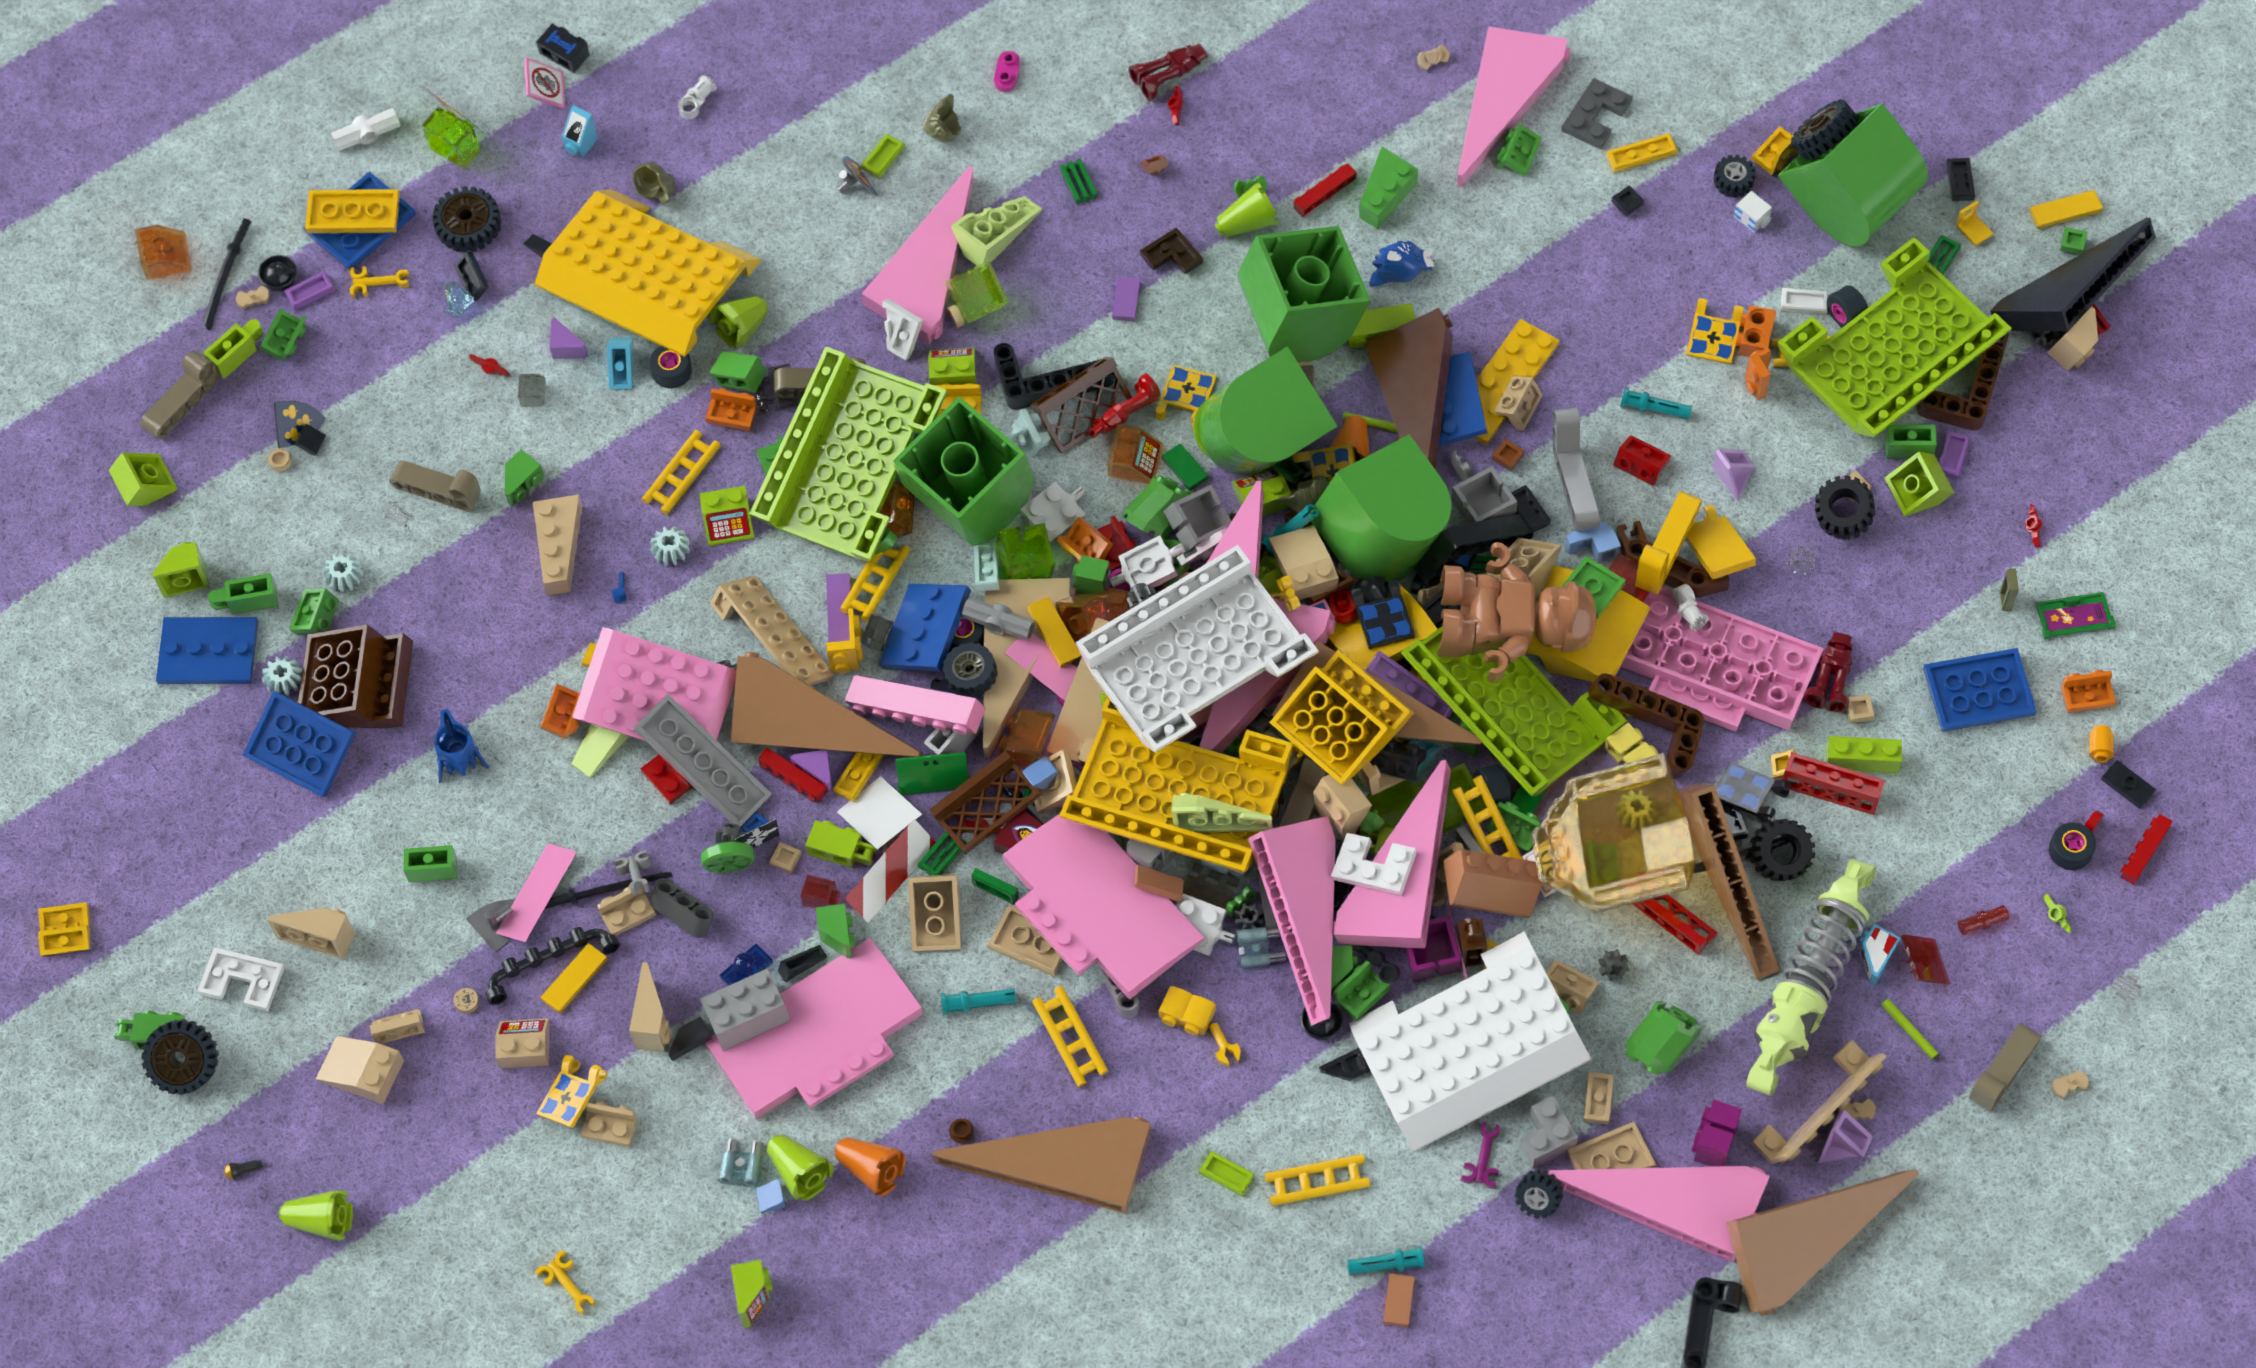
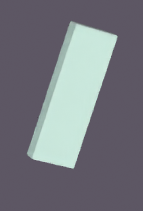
[974,542,999,592]

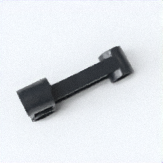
[1680,1277,1743,1368]

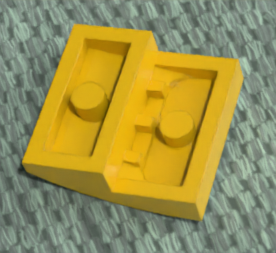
[38,902,90,956]

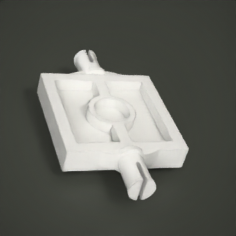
[1020,482,1086,545]
[1110,536,1186,588]
[1175,894,1236,956]

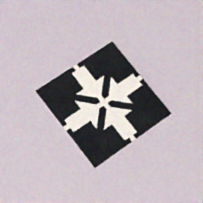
[735,819,780,848]

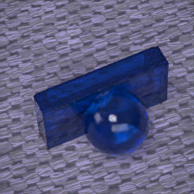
[720,944,773,986]

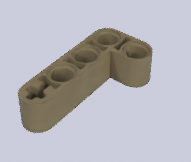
[140,351,218,440]
[774,358,866,398]
[389,461,481,512]
[1969,1023,2042,1112]

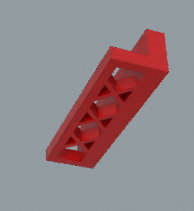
[1782,752,1885,815]
[1622,873,1718,955]

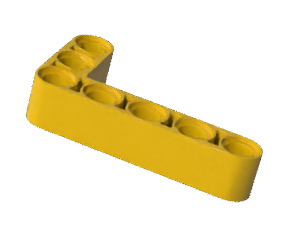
[1635,491,1702,595]

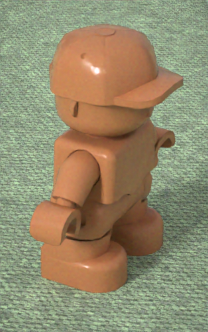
[1438,542,1597,682]

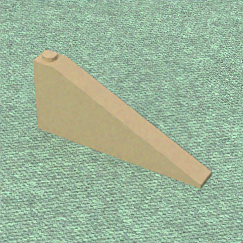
[983,578,1075,758]

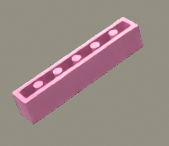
[845,675,986,735]

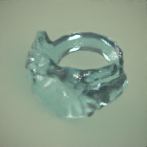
[444,281,474,316]

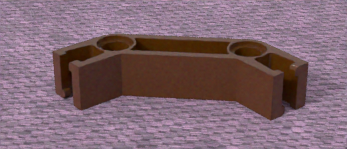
[1616,520,1730,598]

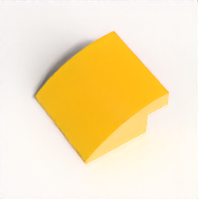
[1526,565,1650,682]
[1325,584,1438,669]
[1269,650,1414,785]

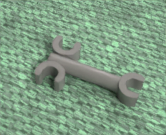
[614,850,651,896]

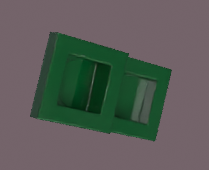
[1274,458,1313,484]

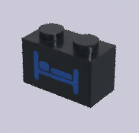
[536,23,590,73]

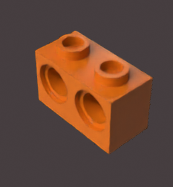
[1736,305,1777,357]

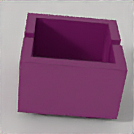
[1404,916,1461,982]
[1691,1099,1742,1167]

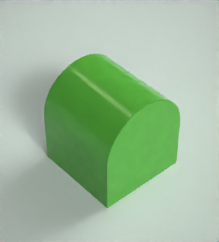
[1778,103,1928,247]
[1238,226,1371,362]
[1199,346,1337,475]
[893,396,1034,546]
[1310,434,1451,582]

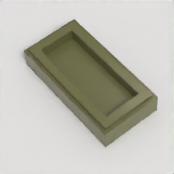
[1999,568,2019,611]

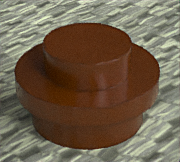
[949,1118,974,1143]

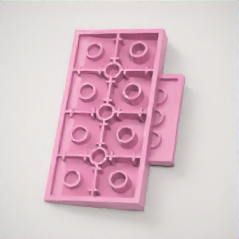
[1620,588,1824,732]
[1003,814,1205,1000]
[704,938,923,1119]

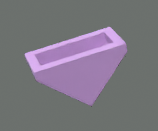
[1712,449,1756,501]
[1818,1109,1873,1163]

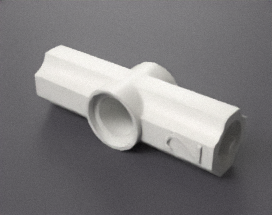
[331,108,401,151]

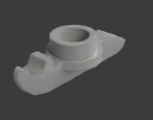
[1451,450,1474,481]

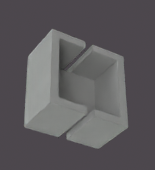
[1451,466,1517,523]
[1163,485,1232,552]

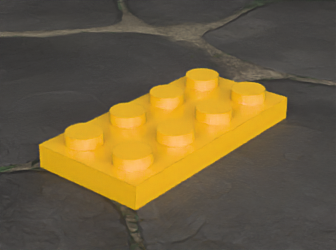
[305,189,400,233]

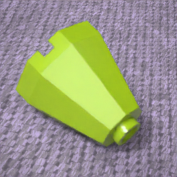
[710,296,768,348]

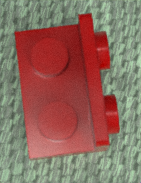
[1613,435,1672,486]
[1097,515,1137,573]
[640,754,693,805]

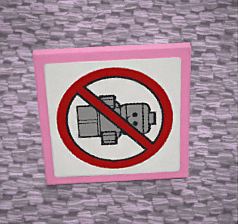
[524,57,565,109]

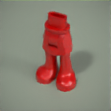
[1088,373,1161,438]

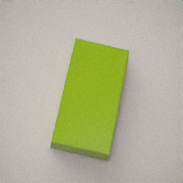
[861,134,905,179]
[1199,1151,1255,1197]

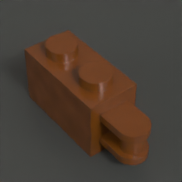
[1456,918,1487,967]

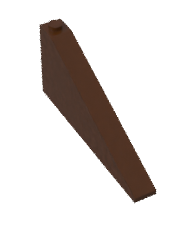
[1364,308,1453,469]

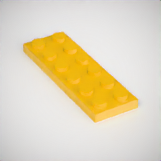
[1473,319,1560,445]

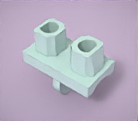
[1009,409,1051,456]

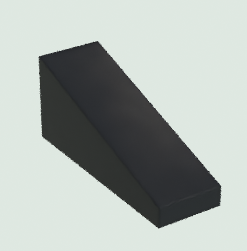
[523,234,552,258]
[778,945,827,983]

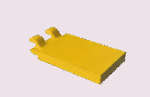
[1685,504,1756,580]

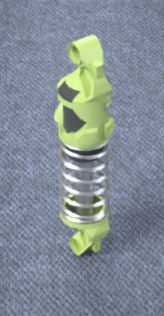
[1746,859,1876,1096]

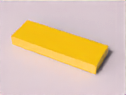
[1606,133,1678,173]
[2029,190,2103,229]
[1027,597,1082,668]
[833,752,885,802]
[540,943,608,1014]

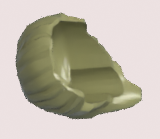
[922,93,961,143]
[633,162,675,204]
[1278,475,1329,513]

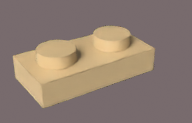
[1583,1072,1614,1125]

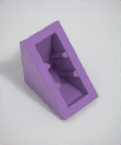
[550,317,588,359]
[790,750,833,793]

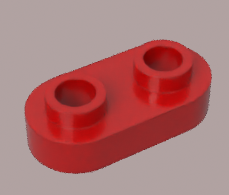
[1329,590,1357,624]

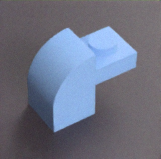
[1565,521,1621,563]

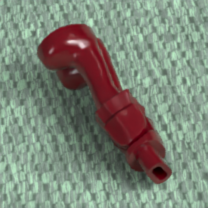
[1128,43,1208,101]
[1804,632,1852,713]

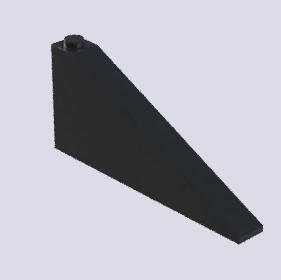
[1990,218,2156,331]

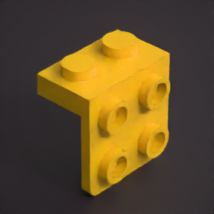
[1751,124,1803,175]
[826,608,863,674]

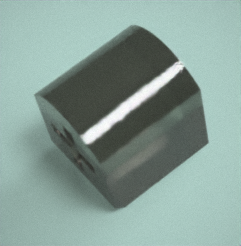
[518,374,546,407]
[862,614,894,651]

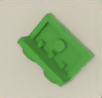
[259,309,307,361]
[1486,801,1543,853]
[1333,961,1391,1021]

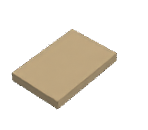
[988,905,1063,976]
[1566,1121,1656,1170]

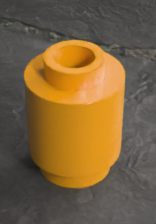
[2089,725,2114,763]

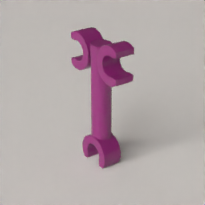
[1461,1122,1500,1189]

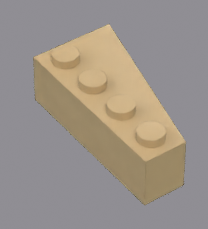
[533,494,583,596]

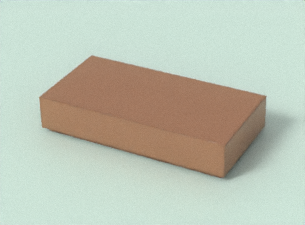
[1134,864,1183,902]
[1383,1273,1415,1328]

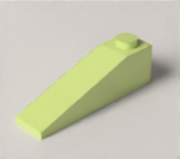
[951,196,1042,269]
[572,724,629,778]
[1172,793,1273,832]

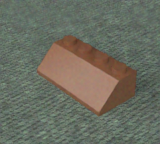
[1443,849,1542,918]

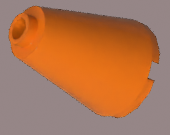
[1330,416,1370,462]
[834,1137,906,1196]

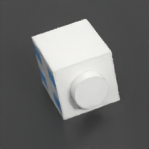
[1734,191,1772,232]

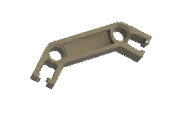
[1279,756,1328,827]

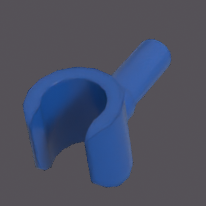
[611,571,627,603]

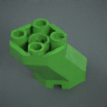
[1122,475,1194,540]
[1624,1001,1703,1075]

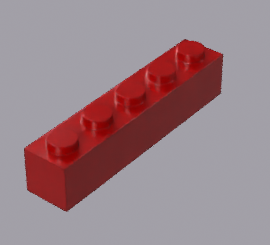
[1293,163,1357,217]
[758,748,828,803]
[2120,813,2173,885]

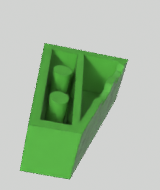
[1359,146,1418,229]

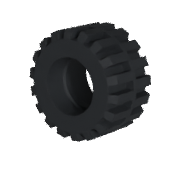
[1815,475,1875,540]
[1749,819,1815,881]

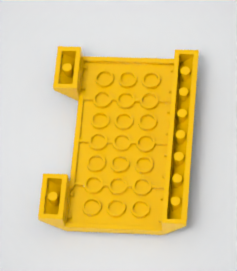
[535,189,761,357]
[1059,696,1293,873]

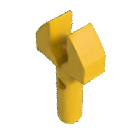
[1209,1023,1241,1067]

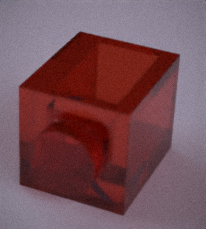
[800,875,840,909]

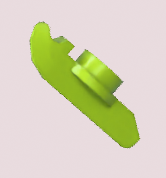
[2043,893,2072,933]

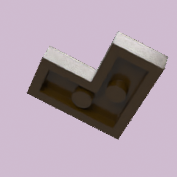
[1140,227,1203,274]

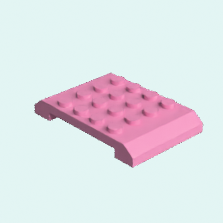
[572,627,736,741]

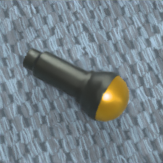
[224,1160,263,1180]

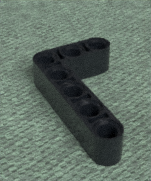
[993,343,1115,410]
[1414,514,1534,588]

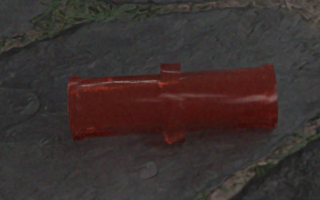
[1957,905,2009,935]

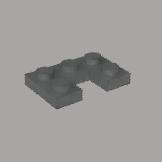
[1561,78,1633,150]

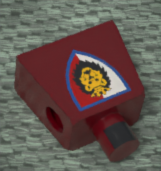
[994,810,1042,855]

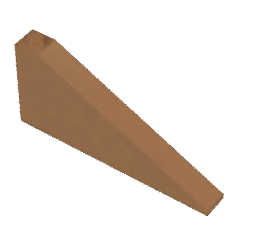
[1272,641,1483,747]
[731,652,924,757]
[1673,784,1780,979]
[933,1117,1151,1214]
[1726,1169,1919,1316]

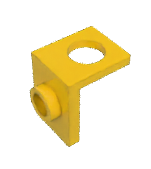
[1956,200,1993,247]

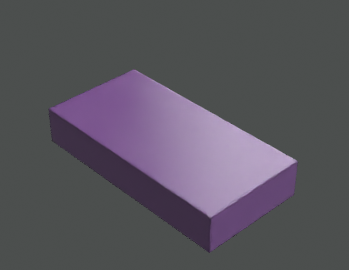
[284,271,335,311]
[1112,277,1141,322]
[1939,431,1970,479]

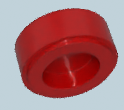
[2084,810,2104,833]

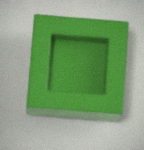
[2060,227,2088,255]

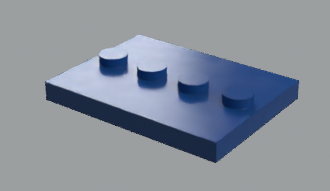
[303,171,416,271]
[1439,351,1488,447]
[879,584,971,672]
[156,617,258,684]
[1923,648,2037,732]
[243,691,356,797]

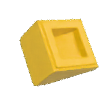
[1771,749,1798,778]

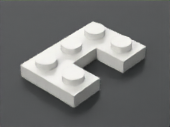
[1331,833,1417,896]
[198,947,285,1012]

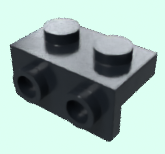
[1370,738,1427,781]

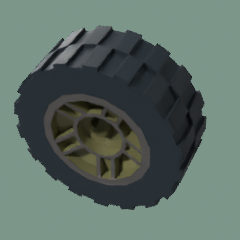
[942,642,998,698]

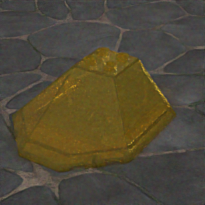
[1531,753,1696,913]

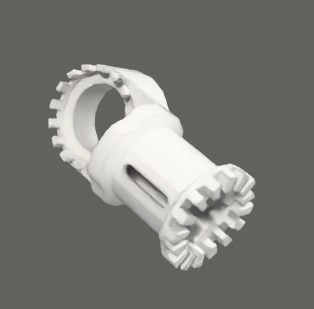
[678,75,717,119]
[1672,584,1709,631]

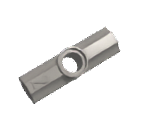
[962,597,1035,641]

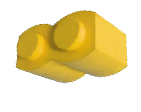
[1158,986,1216,1036]

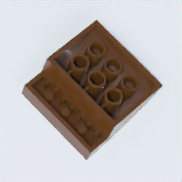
[298,624,413,728]

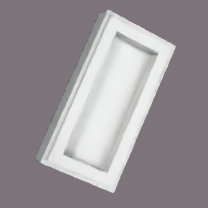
[1781,288,1828,315]

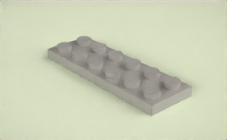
[634,694,772,826]

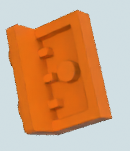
[1745,348,1771,400]
[705,388,758,432]
[1056,517,1113,563]
[2061,670,2116,713]
[540,684,581,739]

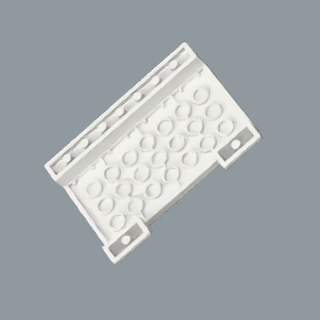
[1076,545,1319,752]
[1349,931,1592,1152]

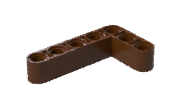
[1917,332,2009,431]
[1588,673,1704,779]

